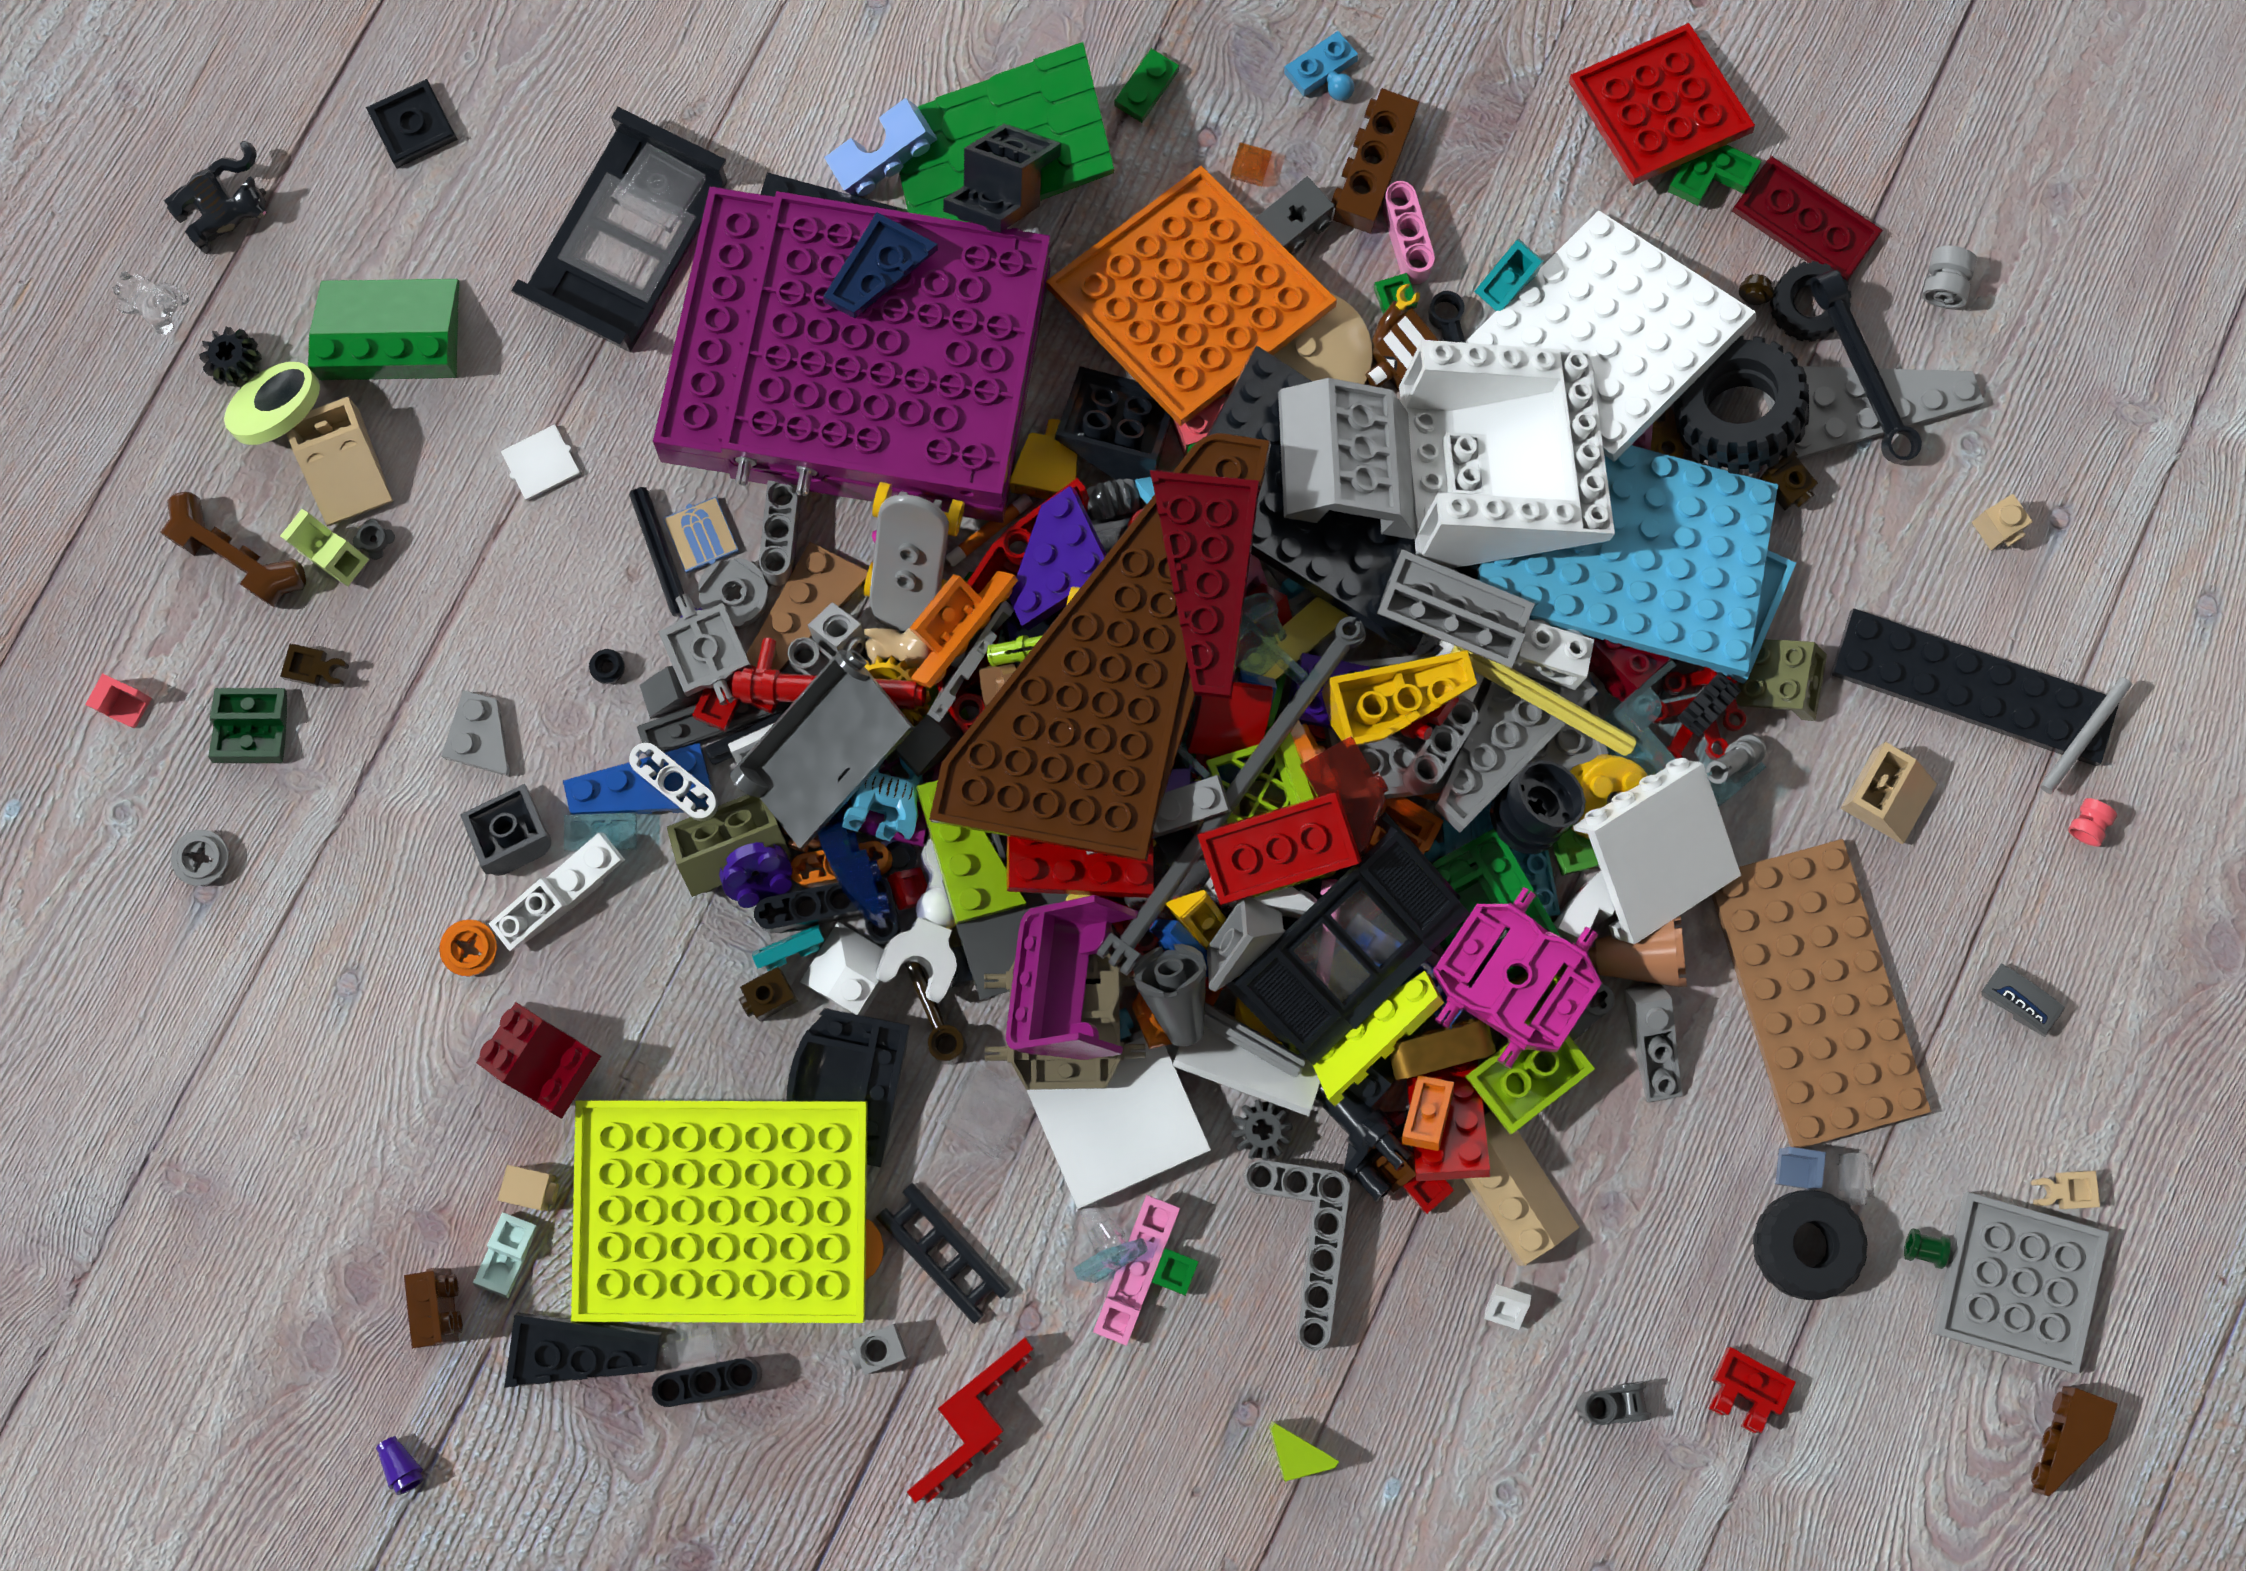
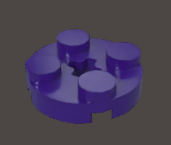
[719,842,792,908]

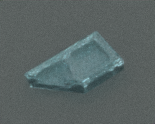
[1073,1238,1148,1283]

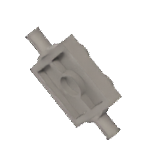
[658,594,752,705]

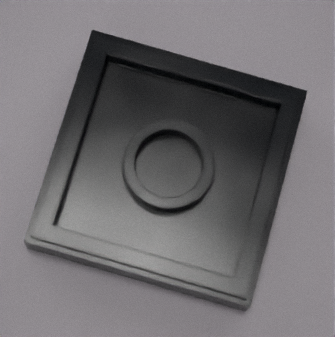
[366,79,458,168]

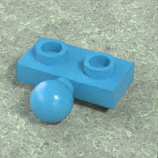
[1284,31,1358,101]

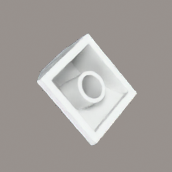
[800,922,884,1015]

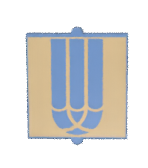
[663,497,739,574]

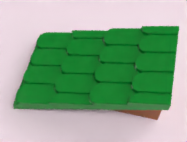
[899,42,1114,223]

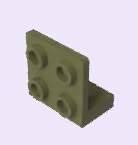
[1736,639,1827,721]

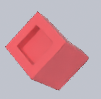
[85,673,152,728]

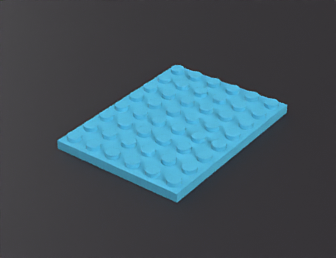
[1477,445,1778,677]

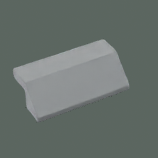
[1377,550,1535,668]

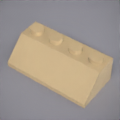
[1463,1110,1579,1266]

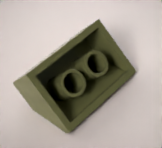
[667,794,792,897]

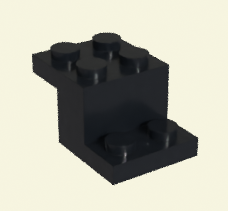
[943,124,1061,232]

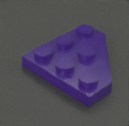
[1009,486,1107,631]

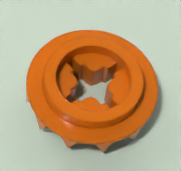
[439,919,498,977]

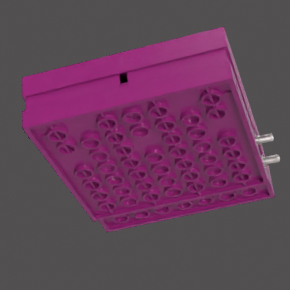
[653,187,1051,523]

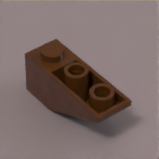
[2031,1387,2118,1496]

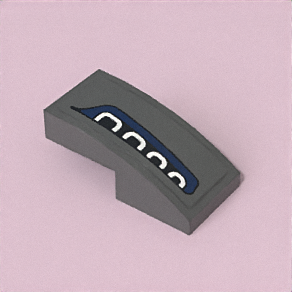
[1981,963,2065,1037]

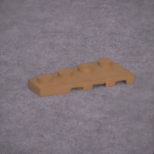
[746,542,868,673]

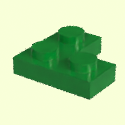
[1668,145,1761,206]

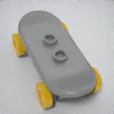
[864,482,965,633]

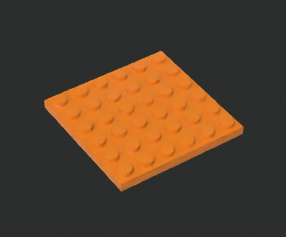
[1046,165,1337,426]

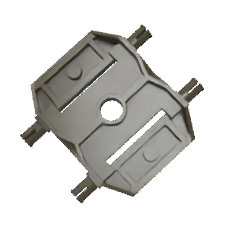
[984,953,1146,1090]

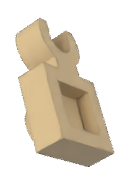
[2031,1171,2100,1210]

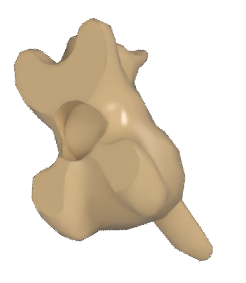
[864,628,937,685]

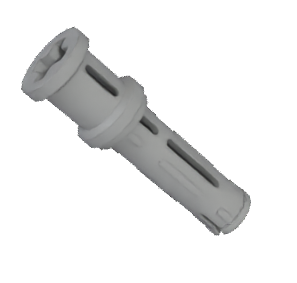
[1706,734,1766,784]

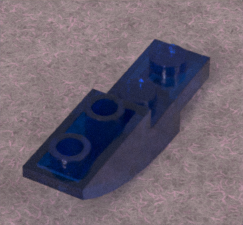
[818,801,890,928]

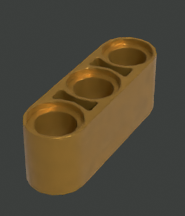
[1389,1018,1496,1080]

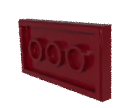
[1732,156,1883,281]

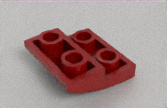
[1186,682,1273,760]

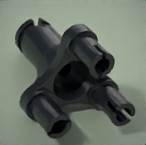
[1315,1087,1414,1202]

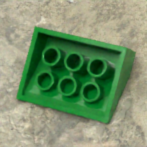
[308,278,459,380]

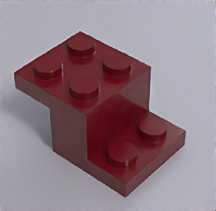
[476,1002,602,1119]

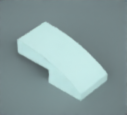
[473,1212,537,1299]

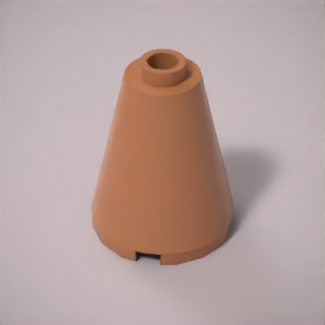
[1589,916,1687,987]

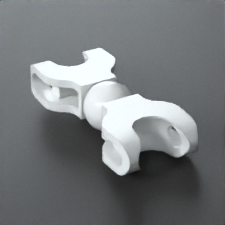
[876,834,993,1003]

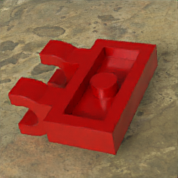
[1708,1347,1796,1433]

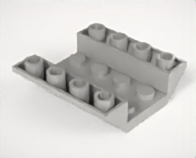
[1278,378,1416,539]

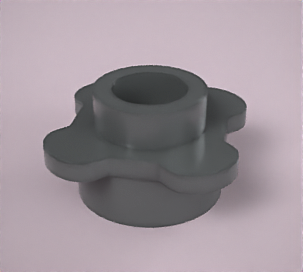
[353,519,395,560]

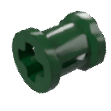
[1904,1228,1951,1269]

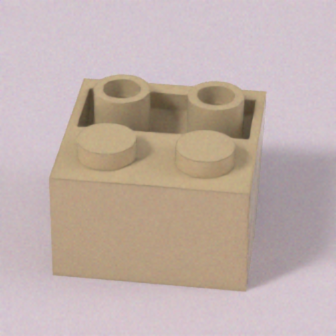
[1840,742,1937,844]

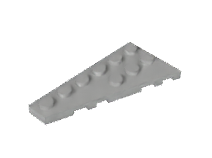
[1762,366,1984,460]
[1434,674,1598,833]

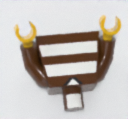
[1365,284,1439,392]

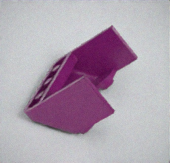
[1006,895,1138,1060]

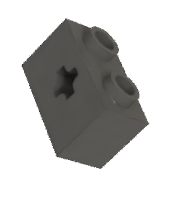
[1256,176,1334,255]

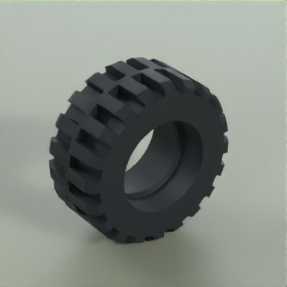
[1674,335,1809,474]

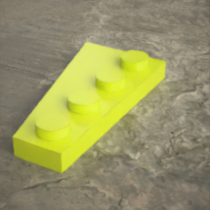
[1312,971,1444,1106]

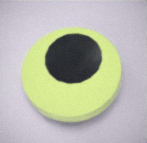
[224,362,320,445]

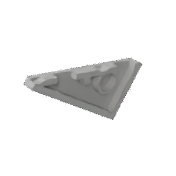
[927,601,1014,722]

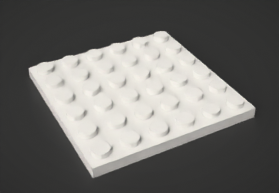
[1465,211,1756,462]

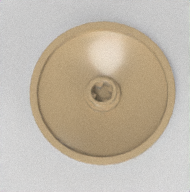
[1273,293,1372,385]

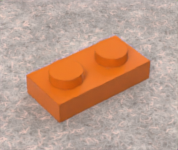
[1402,1075,1454,1151]

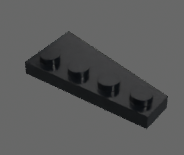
[504,1312,662,1388]

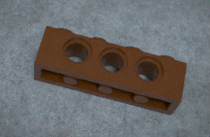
[1331,88,1419,234]

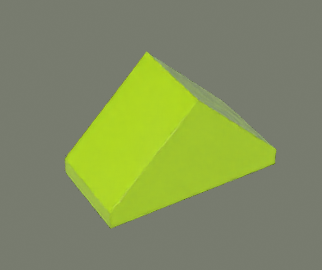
[1269,1421,1339,1482]

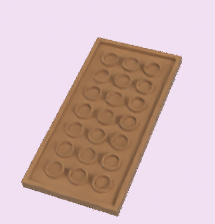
[1711,839,1931,1148]

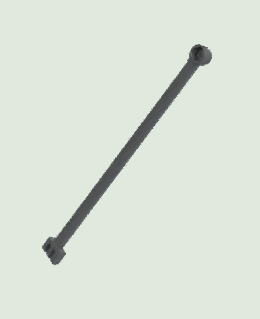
[1097,616,1366,975]

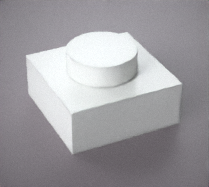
[1484,1284,1531,1330]

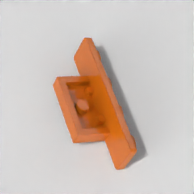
[909,571,1018,688]

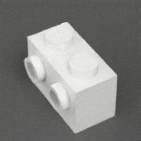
[1512,619,1594,690]

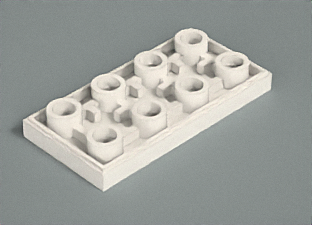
[1172,1014,1320,1116]

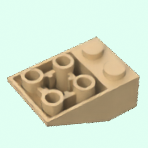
[286,397,393,526]

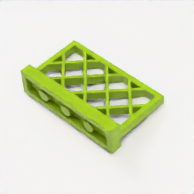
[1206,732,1337,898]

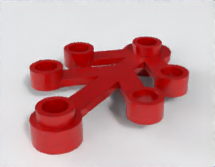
[1645,667,1746,773]

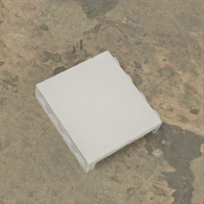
[1573,758,1741,944]
[1026,1030,1211,1210]

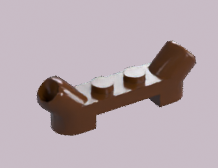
[160,492,306,608]

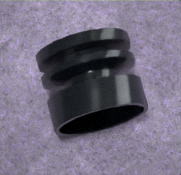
[1490,760,1586,854]

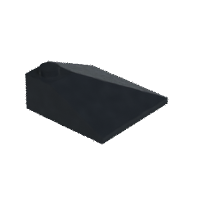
[1055,366,1172,482]

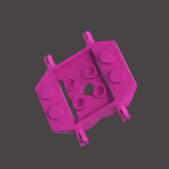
[1433,887,1602,1069]

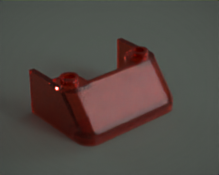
[1300,735,1388,858]

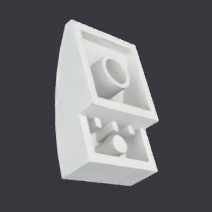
[1554,870,1615,944]

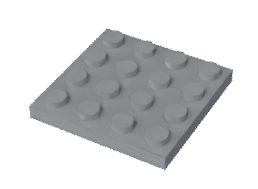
[1932,1192,2109,1374]

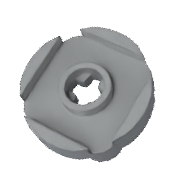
[698,558,770,629]

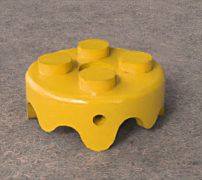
[1570,754,1648,840]

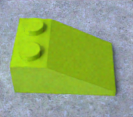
[1465,1035,1595,1135]

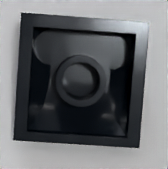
[460,784,551,876]

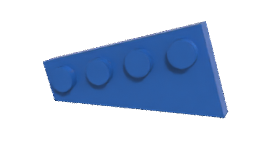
[563,743,718,817]

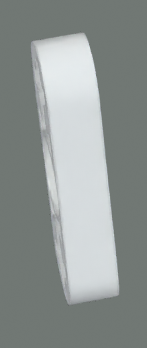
[629,743,718,821]

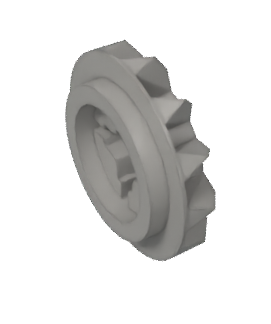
[171,830,230,886]

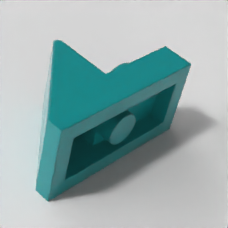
[1474,239,1544,311]

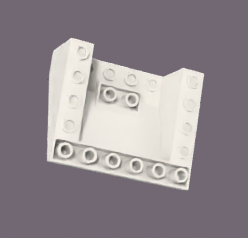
[1399,340,1615,568]

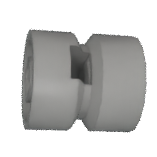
[1922,246,1977,309]

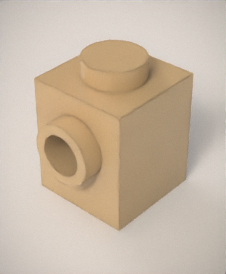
[1972,494,2033,550]

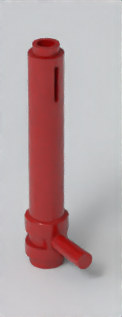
[732,638,926,710]

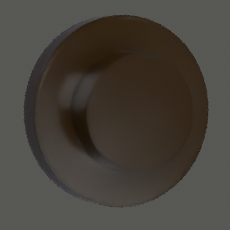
[1739,274,1774,305]

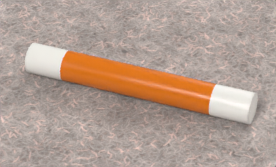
[945,493,1033,567]

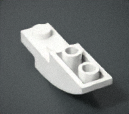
[488,832,625,951]

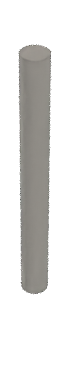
[2040,677,2132,794]

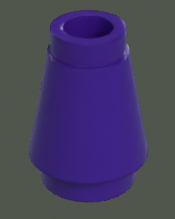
[376,1436,424,1495]

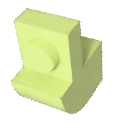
[280,509,369,586]

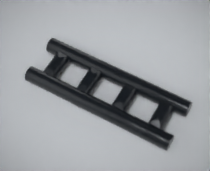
[876,1183,1011,1324]

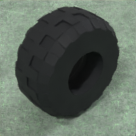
[1753,1190,1868,1300]

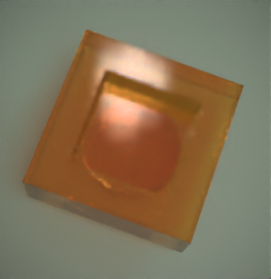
[1230,142,1272,187]

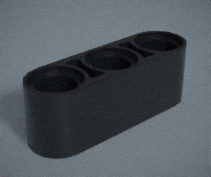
[652,1358,762,1407]

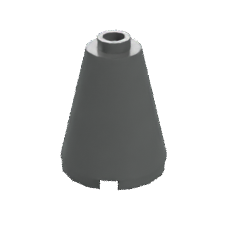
[1134,944,1207,1047]

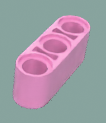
[1382,181,1435,284]

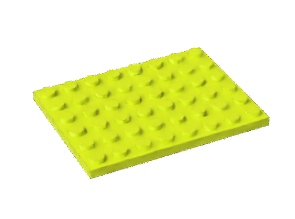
[571,1100,868,1323]

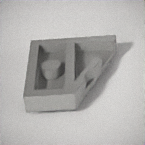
[441,690,510,777]

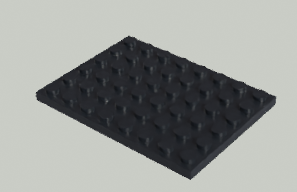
[1207,346,1450,655]

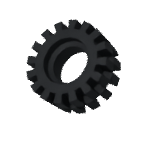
[1677,672,1741,737]

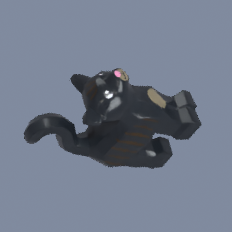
[164,141,267,254]

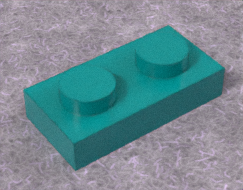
[752,924,824,971]

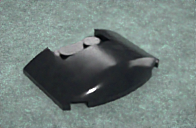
[786,1008,910,1167]

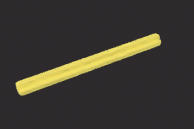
[1451,645,1637,756]

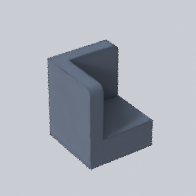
[1775,1147,1826,1190]

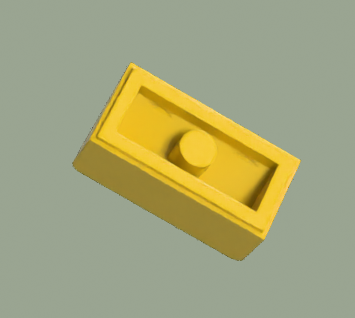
[1166,890,1227,950]

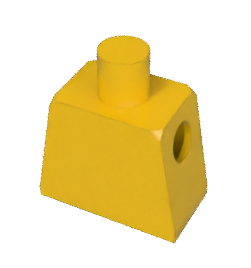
[1010,419,1077,500]

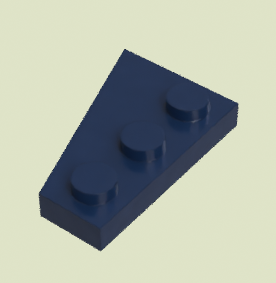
[823,212,938,319]

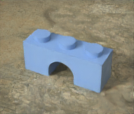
[824,98,937,197]

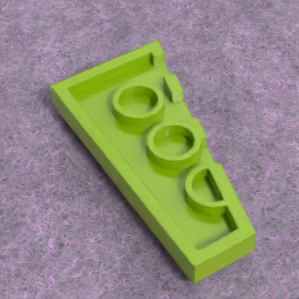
[916,780,1026,925]

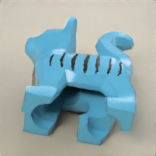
[842,757,923,841]

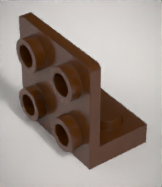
[404,1268,463,1349]

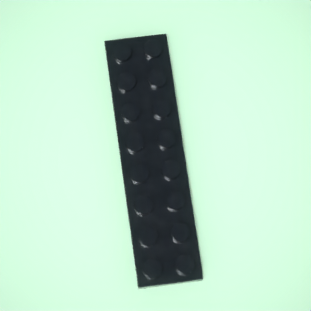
[1830,608,2119,766]

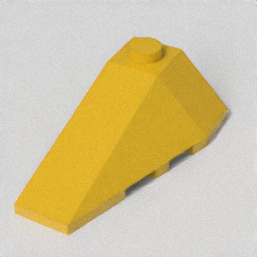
[1321,650,1477,748]

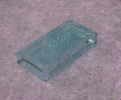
[564,813,637,852]

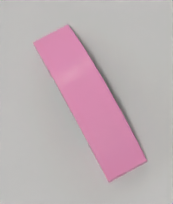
[1093,1194,1180,1346]

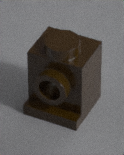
[1759,450,1818,511]

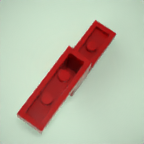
[906,1337,1034,1504]

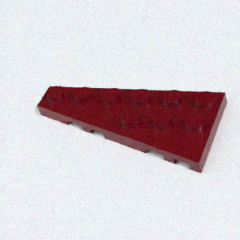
[1150,470,1260,699]

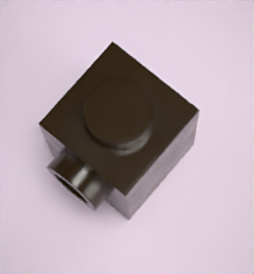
[738,966,798,1022]

